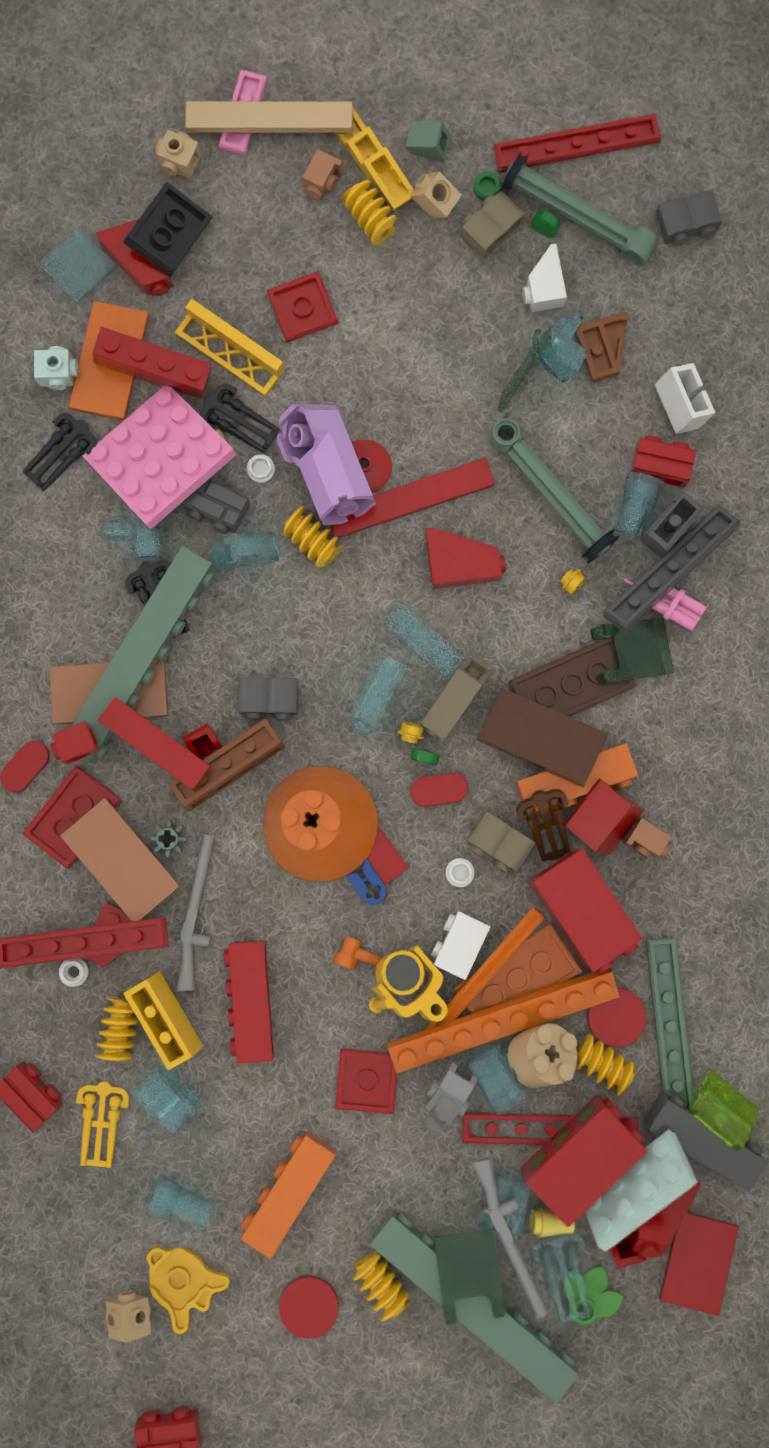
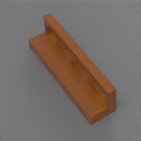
[168,718,285,811]

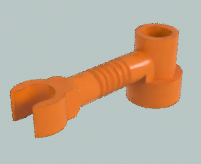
[333,936,382,971]

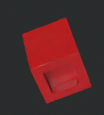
[50,721,101,764]

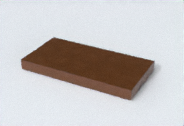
[509,635,637,717]
[477,688,608,787]

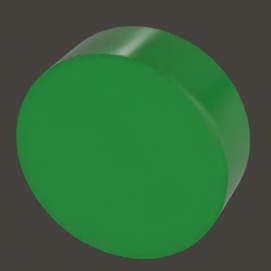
[473,172,501,201]
[531,211,560,238]
[410,748,440,766]

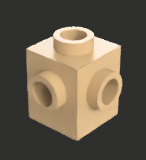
[155,130,202,180]
[105,1290,151,1343]

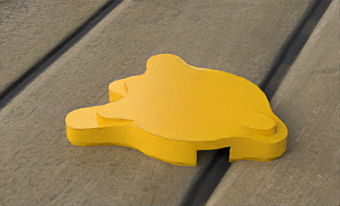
[147,1246,230,1334]

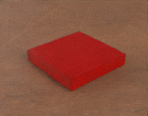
[266,271,338,343]
[335,1049,397,1114]

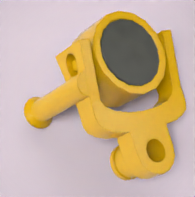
[369,945,448,1022]

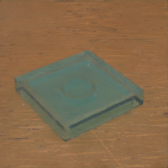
[38,227,118,305]

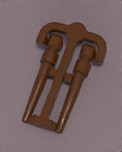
[516,789,570,861]

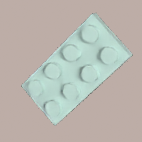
[585,1129,698,1251]

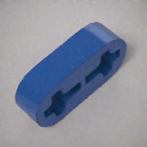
[346,859,386,905]

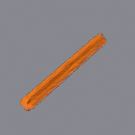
[425,907,544,1030]

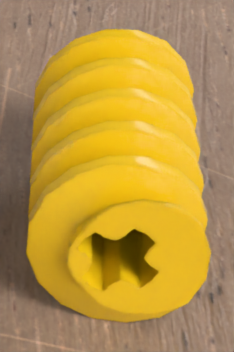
[340,180,398,245]
[282,505,345,568]
[94,996,139,1061]
[576,1034,637,1097]
[352,1250,411,1322]

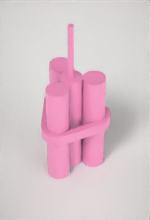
[624,578,707,632]

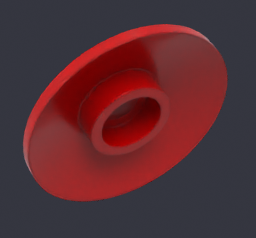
[351,439,392,493]

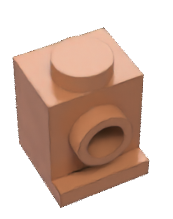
[302,149,343,200]
[623,818,671,860]

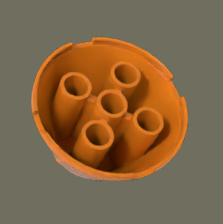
[263,766,378,882]

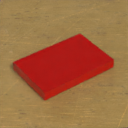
[22,765,123,869]
[659,1212,739,1316]

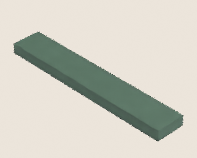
[646,937,695,1112]

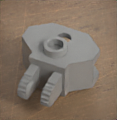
[424,1063,478,1133]

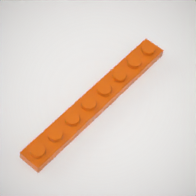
[387,968,620,1074]

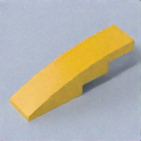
[335,107,414,211]

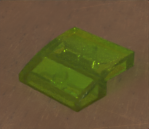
[690,1069,758,1151]

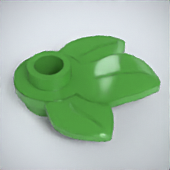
[564,1266,623,1325]

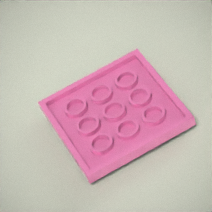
[83,386,237,530]

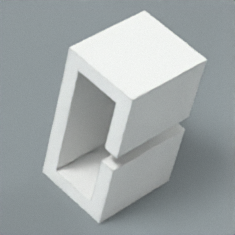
[655,363,715,434]
[430,911,491,980]

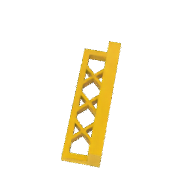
[174,298,285,397]

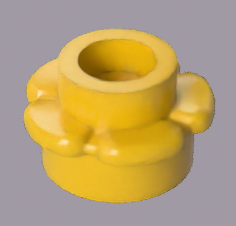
[560,569,586,595]
[397,721,425,743]

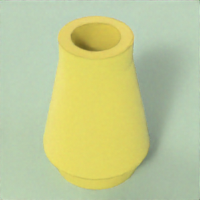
[529,1207,575,1238]

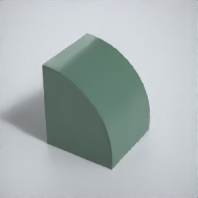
[405,121,451,162]

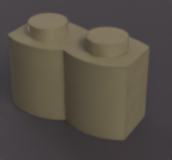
[461,191,525,259]
[467,811,536,874]

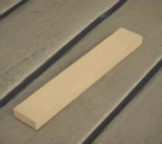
[185,101,353,133]

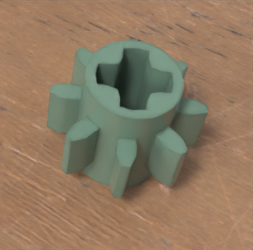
[150,821,188,857]

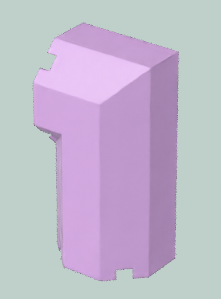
[277,404,376,525]

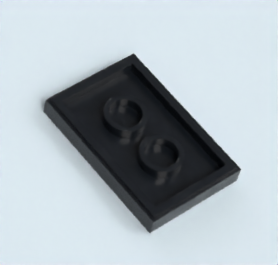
[123,182,213,278]

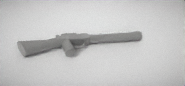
[175,833,215,991]
[471,1158,548,1319]

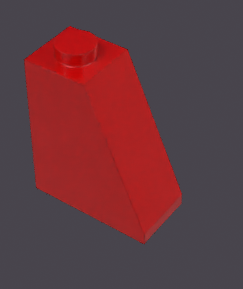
[96,219,173,296]
[425,528,506,589]
[632,1182,700,1258]

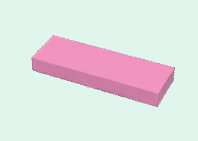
[218,69,267,156]

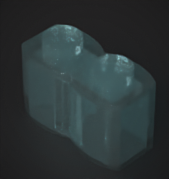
[131,1064,201,1135]

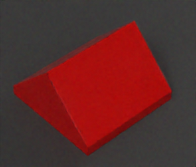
[564,778,644,855]

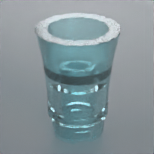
[616,472,665,537]
[145,1174,214,1230]

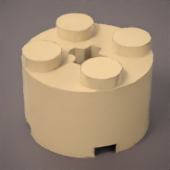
[508,1024,577,1089]

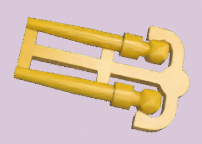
[76,1081,129,1168]

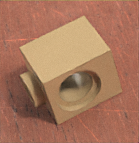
[410,171,462,219]

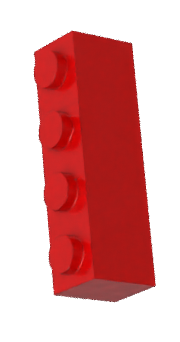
[92,326,211,399]
[224,940,274,1064]

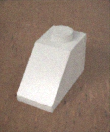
[522,244,567,313]

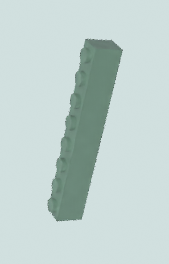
[71,546,215,764]
[370,1210,579,1404]

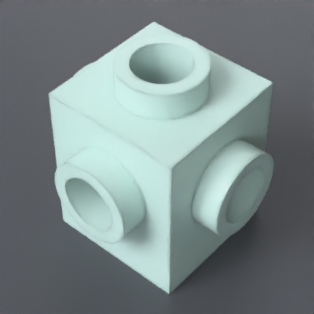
[34,346,79,390]

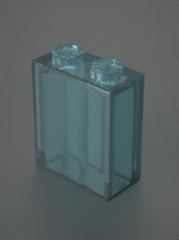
[349,653,408,736]

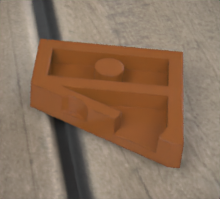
[574,312,628,383]

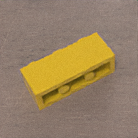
[123,971,204,1071]

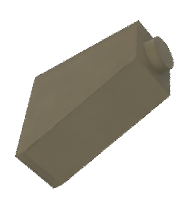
[421,656,492,740]

